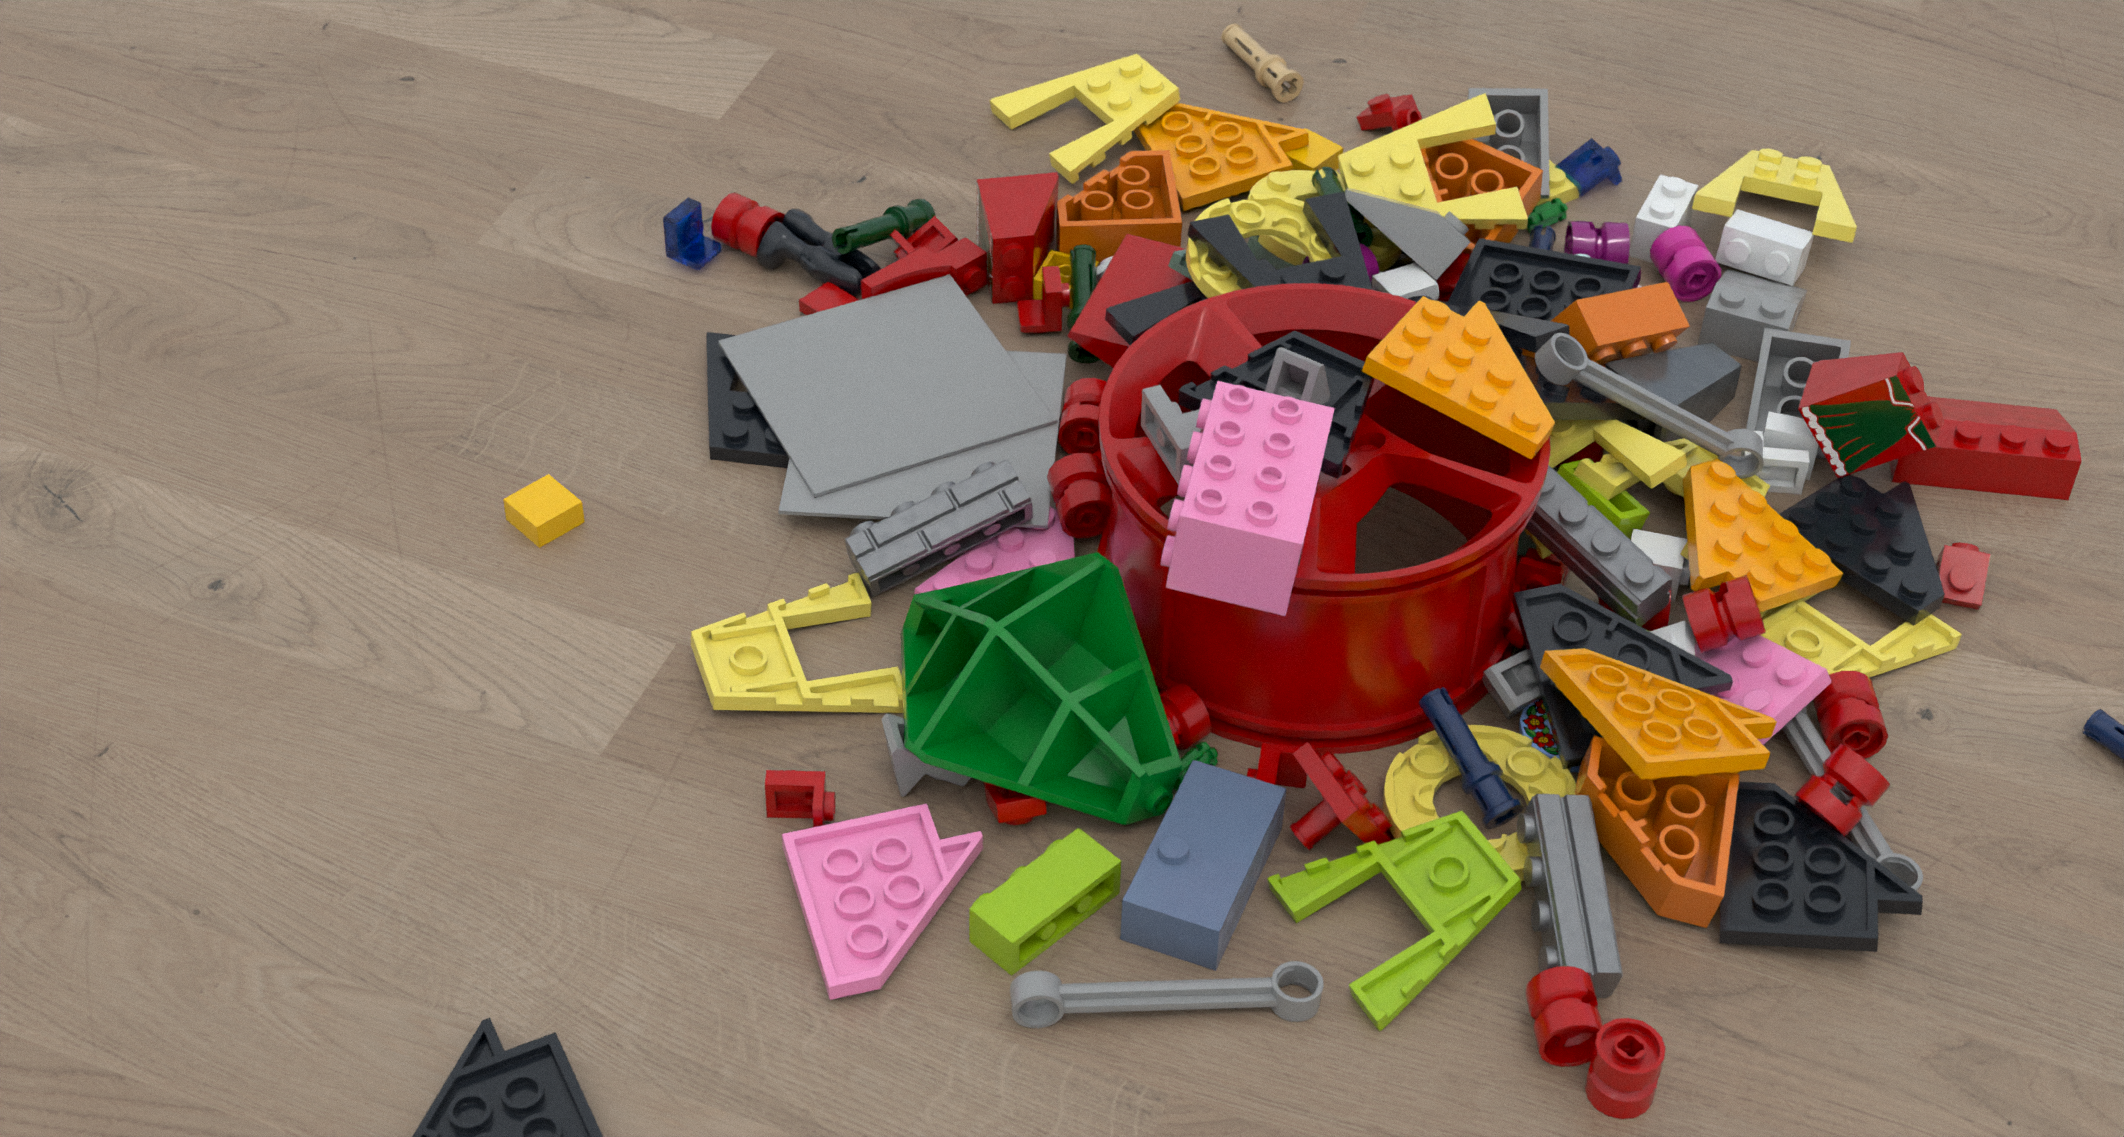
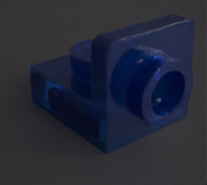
[1555,138,1623,197]
[663,197,722,270]

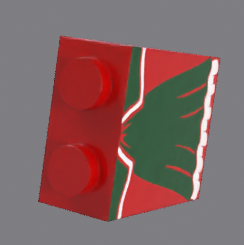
[977,172,1058,304]
[1798,352,1944,478]

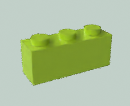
[969,828,1121,976]

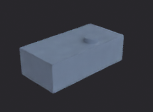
[1120,760,1287,971]

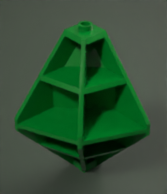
[901,552,1182,825]

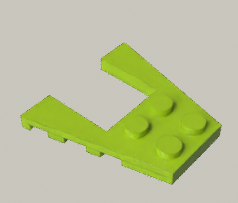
[1267,810,1522,1032]

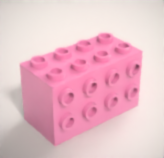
[1160,381,1335,616]

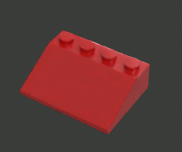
[1067,234,1193,368]
[1890,396,2082,500]

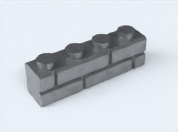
[845,459,1033,597]
[1525,465,1672,627]
[1517,794,1623,998]

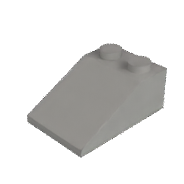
[1467,88,1550,199]
[1344,187,1470,280]
[1698,269,1807,362]
[1746,328,1851,460]

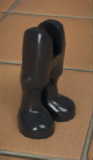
[757,208,881,298]

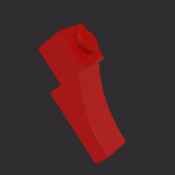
[861,237,987,299]

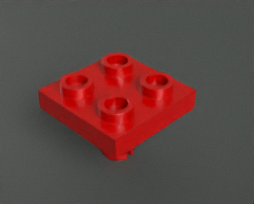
[1290,742,1393,850]

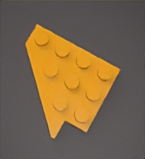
[1133,103,1309,211]
[1362,296,1555,460]
[1683,459,1844,612]
[1540,648,1777,780]

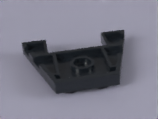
[1178,331,1375,479]

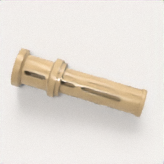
[1221,24,1304,102]

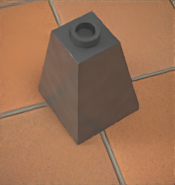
[1605,343,1742,442]

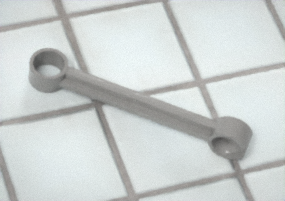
[1535,333,1764,478]
[1782,705,1923,892]
[1010,961,1324,1028]

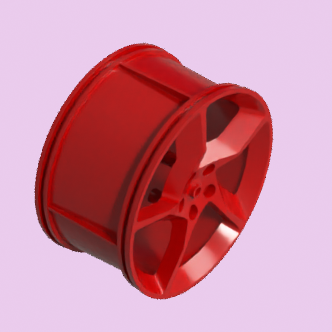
[1097,283,1551,754]

